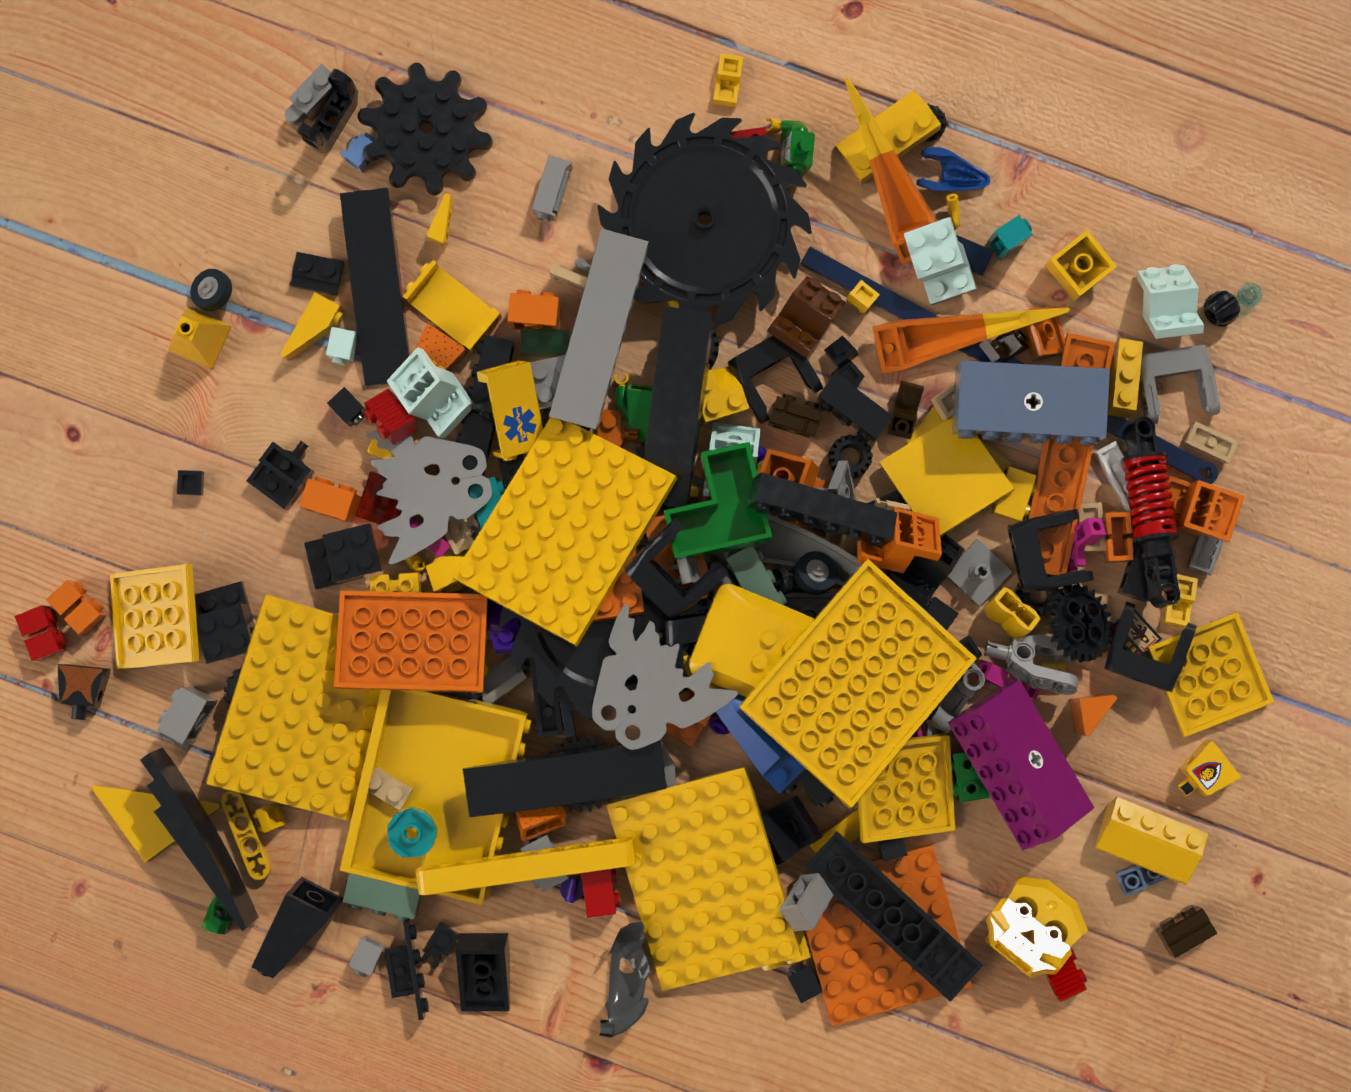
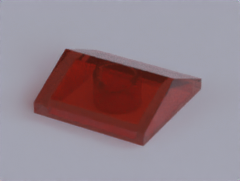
[355,471,401,524]

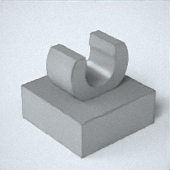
[670,558,700,585]

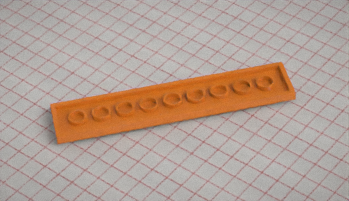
[1027,333,1115,576]

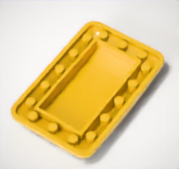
[688,584,814,697]

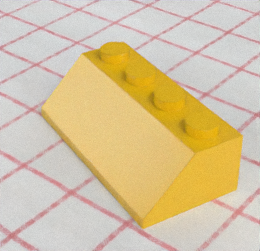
[835,90,941,185]
[1095,797,1208,885]

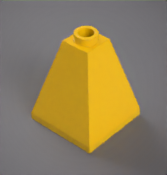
[168,307,232,369]

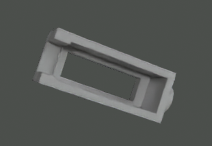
[532,155,573,222]

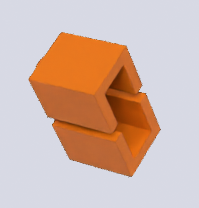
[1103,511,1134,563]
[46,580,107,635]

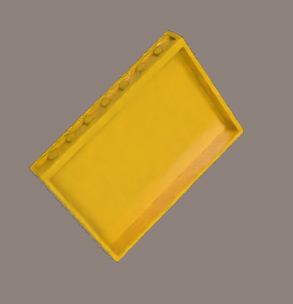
[340,690,532,905]

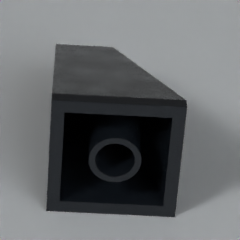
[252,876,343,978]

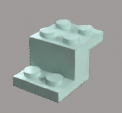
[904,217,977,305]
[1137,264,1204,339]
[387,347,474,439]
[703,422,760,496]

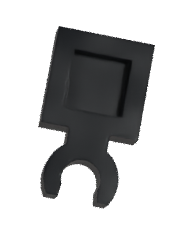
[421,922,460,969]

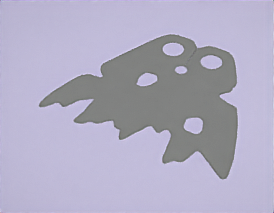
[367,431,492,565]
[592,604,738,750]

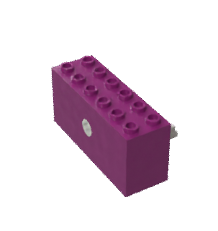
[948,680,1094,851]

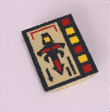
[1109,609,1162,656]

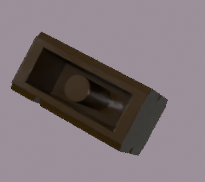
[768,394,823,439]
[1156,905,1217,958]

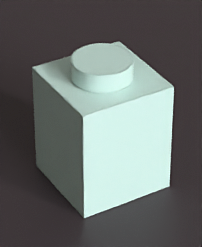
[326,327,358,366]

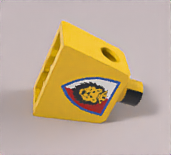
[1177,740,1241,797]

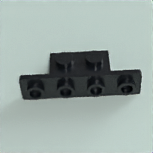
[384,920,429,1020]

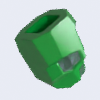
[202,895,233,935]

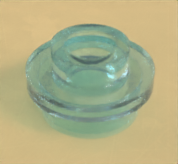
[1238,283,1262,307]

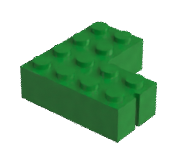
[664,442,772,563]

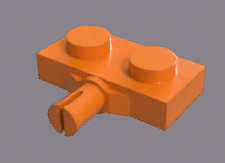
[597,410,639,448]

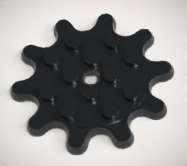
[357,62,493,196]

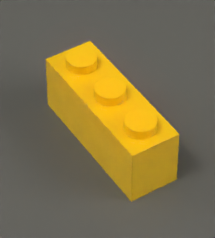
[1107,338,1143,418]

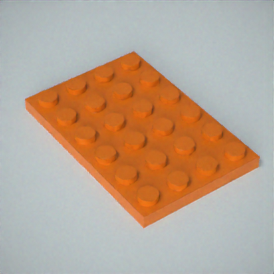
[334,590,488,693]

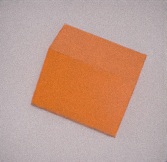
[1023,306,1065,362]
[1070,694,1118,737]

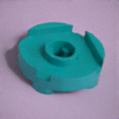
[387,807,438,858]

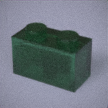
[520,329,571,358]

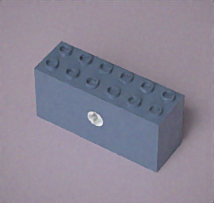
[952,361,1110,446]

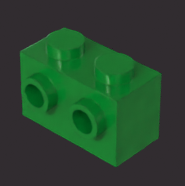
[951,751,990,802]

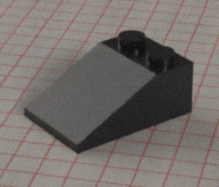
[456,933,510,1011]

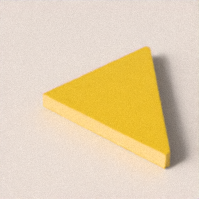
[91,785,222,863]

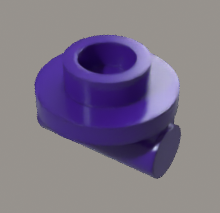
[709,712,730,735]
[560,877,584,903]

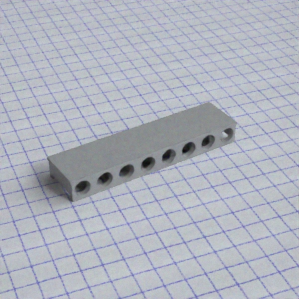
[549,228,649,430]

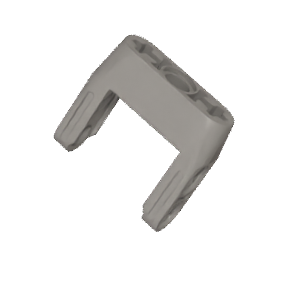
[1139,345,1220,424]

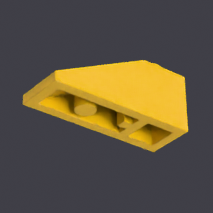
[280,292,344,361]
[426,556,467,593]

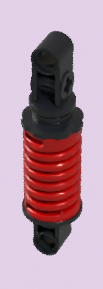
[1121,416,1180,609]

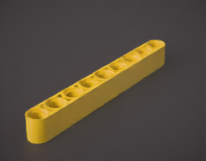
[415,837,636,895]

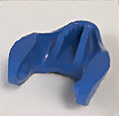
[916,147,990,191]

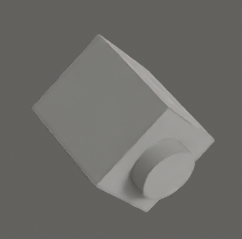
[348,935,386,977]

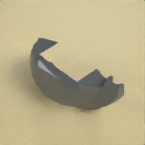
[599,921,651,1038]

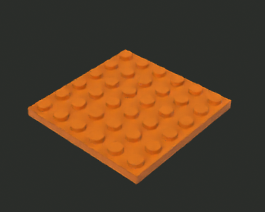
[792,844,973,1026]

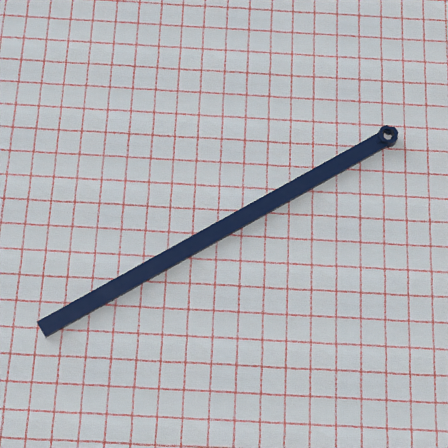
[800,247,1218,484]

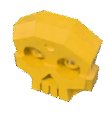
[985,876,1088,979]

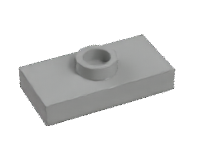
[1187,535,1224,576]

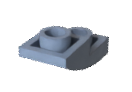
[1115,864,1169,896]

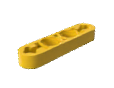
[221,790,272,880]

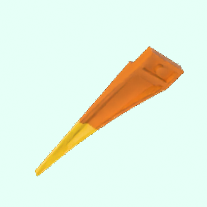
[845,76,937,264]
[872,307,1070,374]

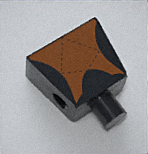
[58,664,111,720]

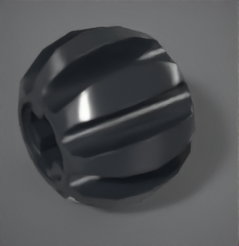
[1203,291,1240,327]

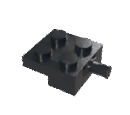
[246,440,315,510]

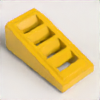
[427,193,453,248]

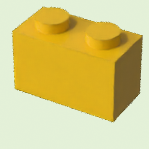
[991,466,1037,523]

